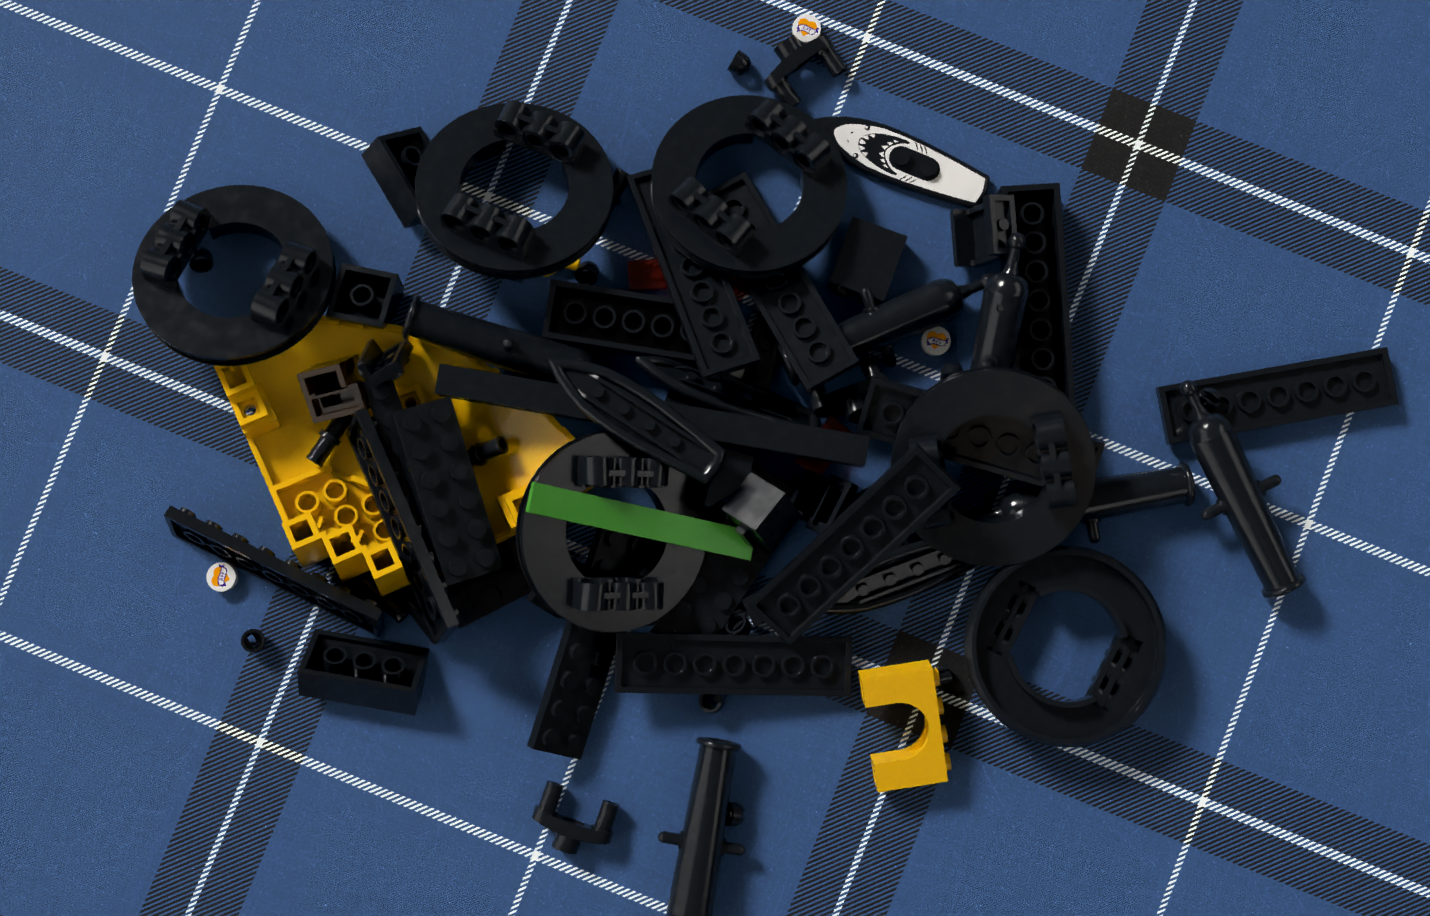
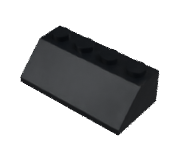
[297,629,430,716]

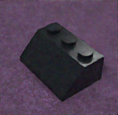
[361,126,430,228]

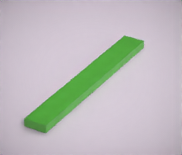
[525,482,753,561]

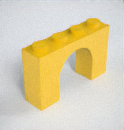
[858,659,952,792]

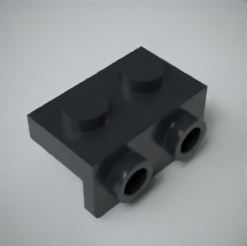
[356,339,414,388]

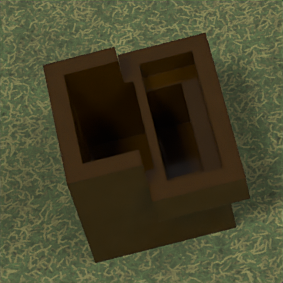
[297,354,371,424]

